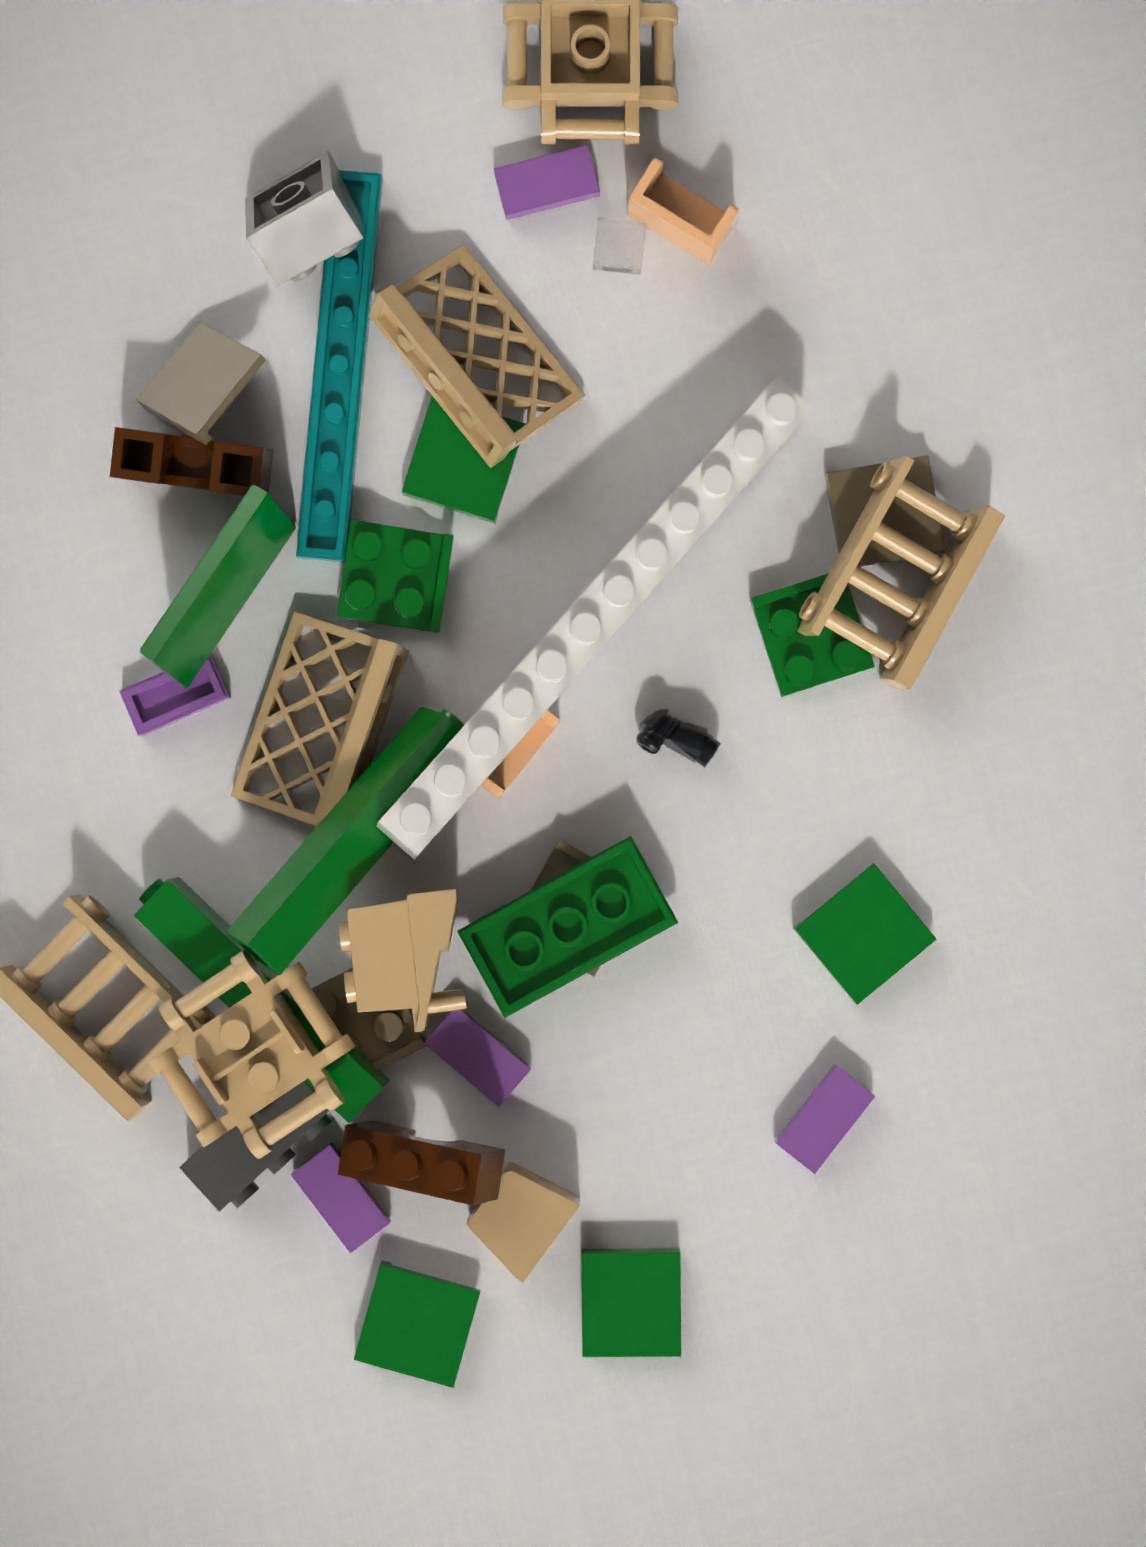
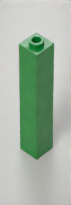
[226,706,464,975]
[133,877,390,1123]

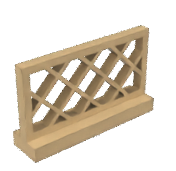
[368,244,585,468]
[231,611,409,827]

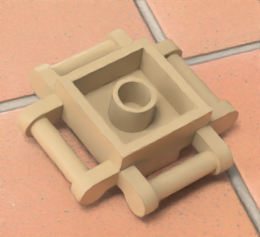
[502,0,678,145]
[148,950,355,1159]

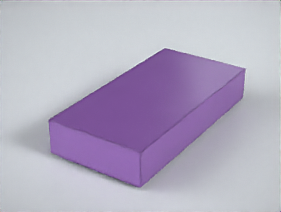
[494,145,600,220]
[119,653,231,737]
[424,1010,531,1107]
[775,1064,875,1174]
[291,1142,391,1253]

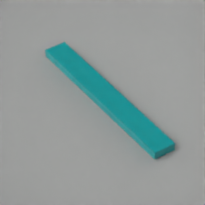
[296,170,383,563]

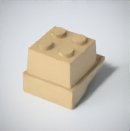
[339,889,467,1032]

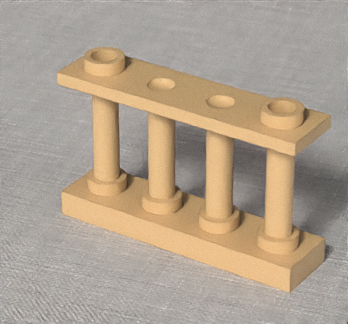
[797,456,1006,689]
[0,895,215,1121]

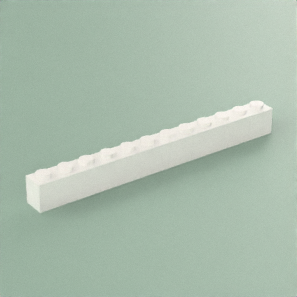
[377,376,814,860]

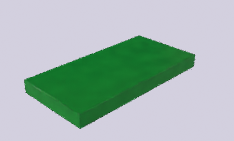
[140,485,296,688]
[457,835,679,1018]

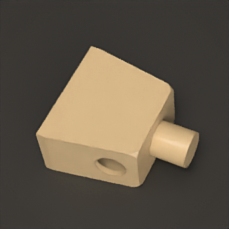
[466,1161,580,1283]

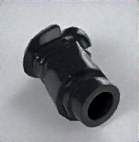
[636,709,721,768]

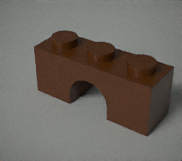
[109,427,274,496]
[338,1120,506,1206]

